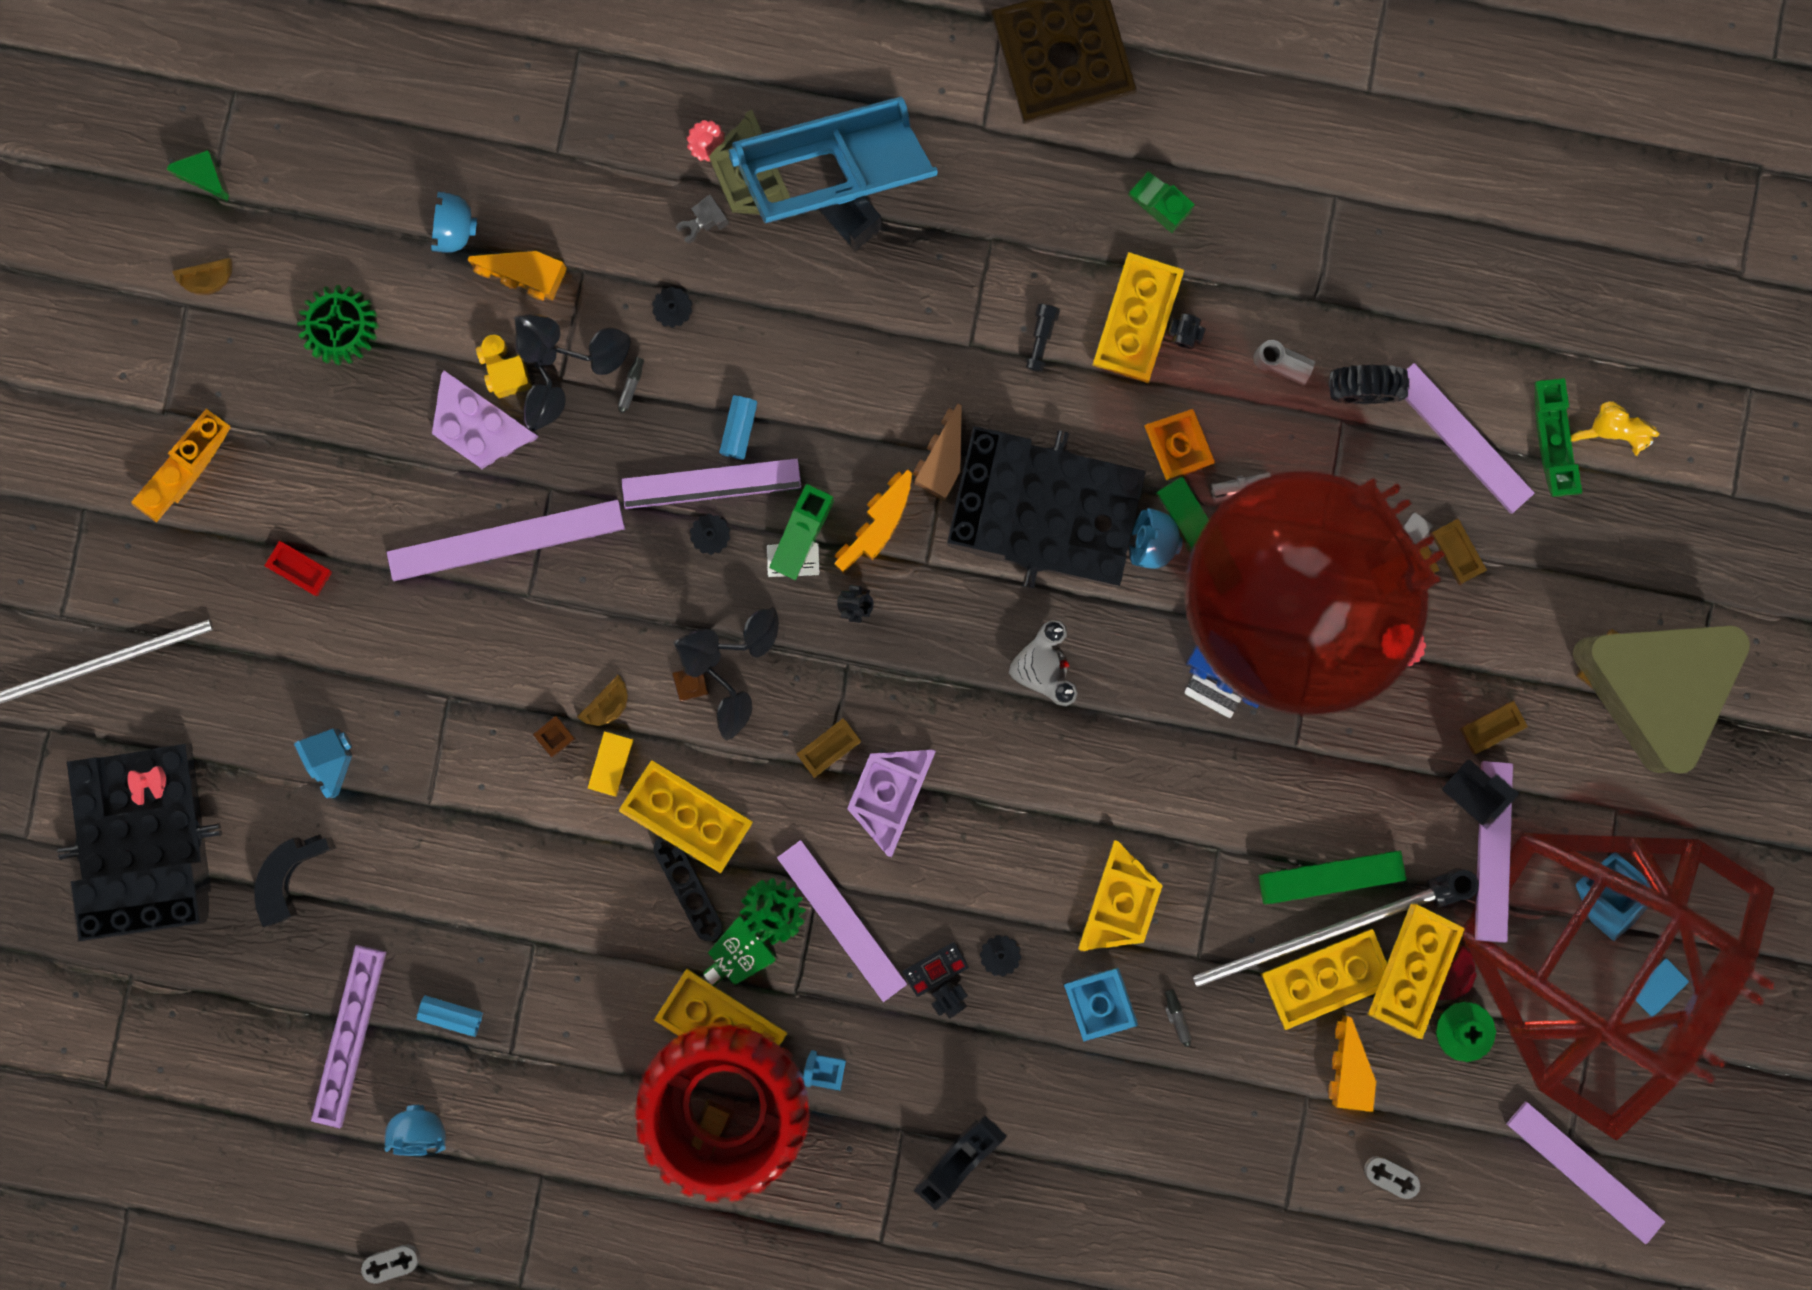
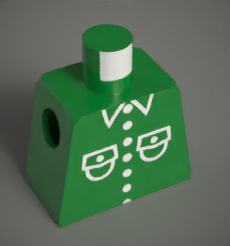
[703,915,778,986]

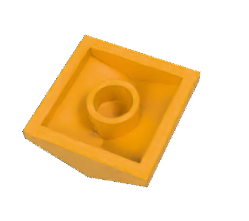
[1144,409,1215,480]

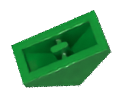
[166,150,229,201]

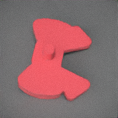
[128,767,166,805]

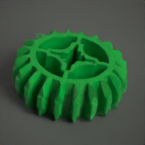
[297,285,379,365]

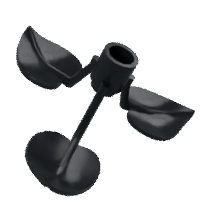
[514,314,630,431]
[673,607,779,741]

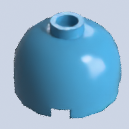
[431,192,477,253]
[1129,508,1183,569]
[385,1105,445,1156]

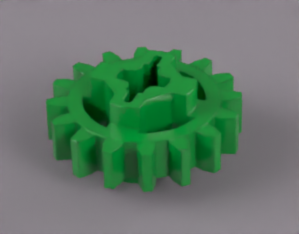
[740,878,806,945]

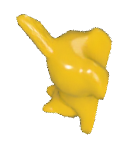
[1571,401,1660,456]

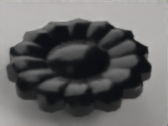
[652,287,692,328]
[690,514,731,555]
[980,935,1021,977]

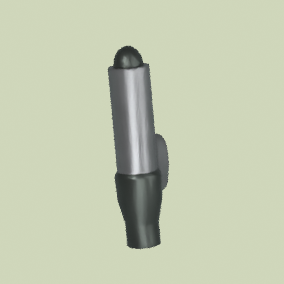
[617,357,644,413]
[1164,989,1192,1047]

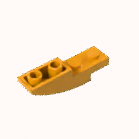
[131,409,231,523]
[834,469,912,574]

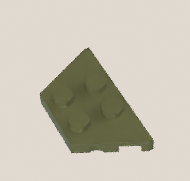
[709,110,795,216]

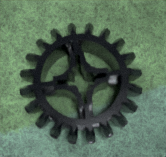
[1329,364,1410,405]

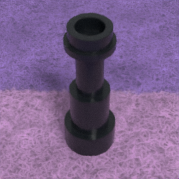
[1025,304,1060,372]

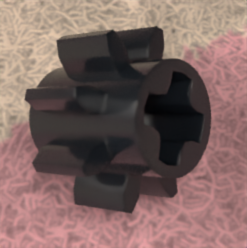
[1168,314,1206,349]
[837,585,874,623]
[931,981,968,1019]

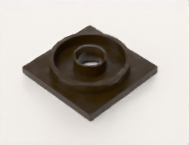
[991,0,1137,124]

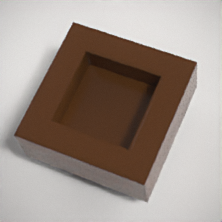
[672,670,709,702]
[533,716,576,758]

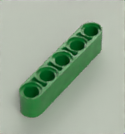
[1258,850,1407,905]

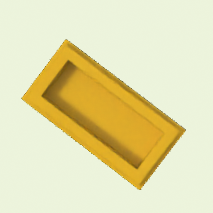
[587,731,634,797]

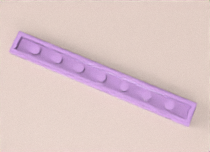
[387,500,625,581]

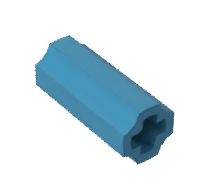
[719,395,758,460]
[416,995,483,1037]

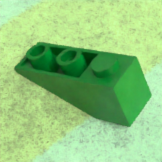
[769,484,834,581]

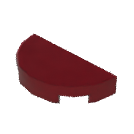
[1438,945,1477,1000]

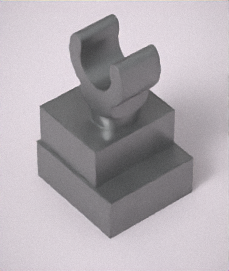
[676,195,730,243]

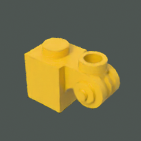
[476,335,532,399]

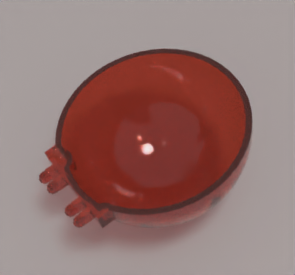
[1184,471,1446,716]

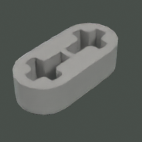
[1364,1156,1420,1199]
[361,1244,420,1283]

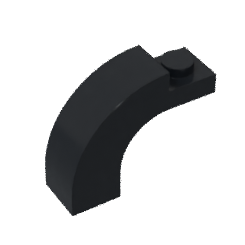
[254,834,336,927]
[914,1115,1007,1211]

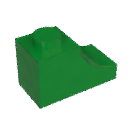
[1128,171,1195,234]

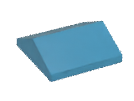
[1064,968,1138,1042]

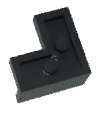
[819,179,882,252]
[1442,759,1520,830]

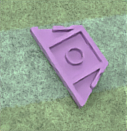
[432,371,538,469]
[847,750,936,857]

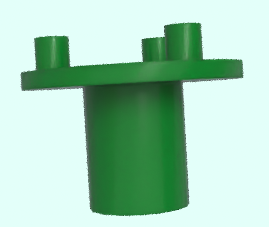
[1435,1002,1496,1062]

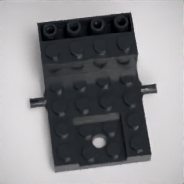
[947,426,1146,589]
[57,744,222,942]

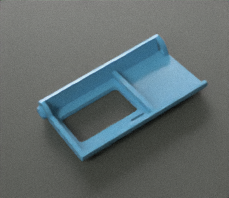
[728,96,938,223]

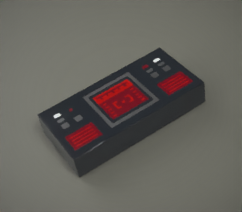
[902,942,969,997]

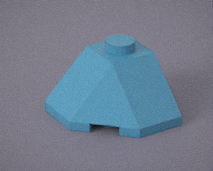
[294,728,352,798]

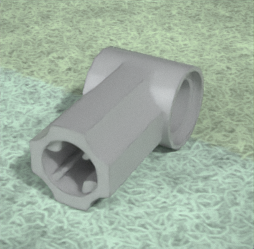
[1253,340,1315,386]

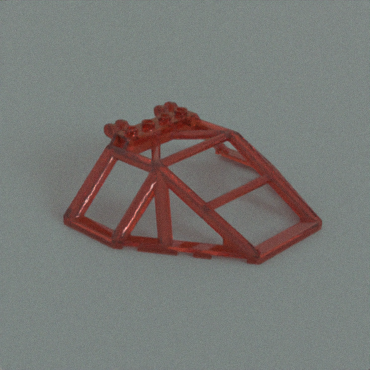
[1461,833,1775,1141]

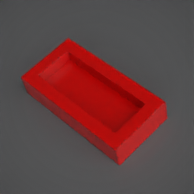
[264,540,333,597]

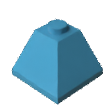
[1576,851,1661,941]

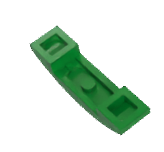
[1535,378,1582,497]

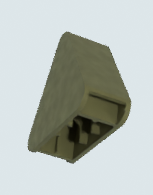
[1573,626,1750,773]

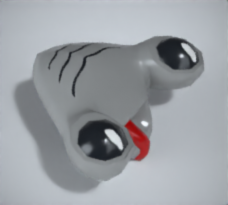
[1008,620,1078,706]

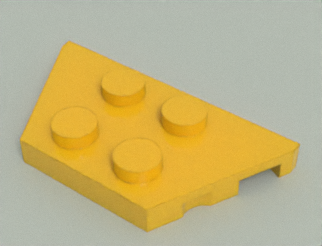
[1078,840,1163,951]

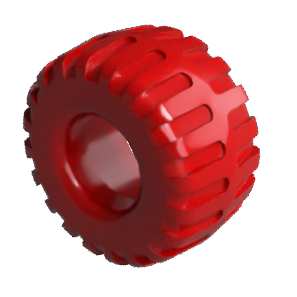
[635,1022,809,1202]

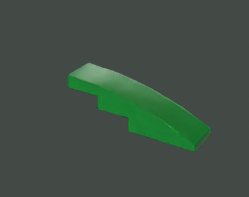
[1156,477,1242,596]

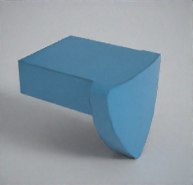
[804,1050,846,1090]

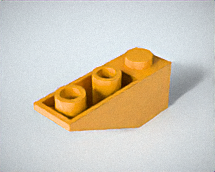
[468,251,567,301]
[1328,1015,1376,1112]

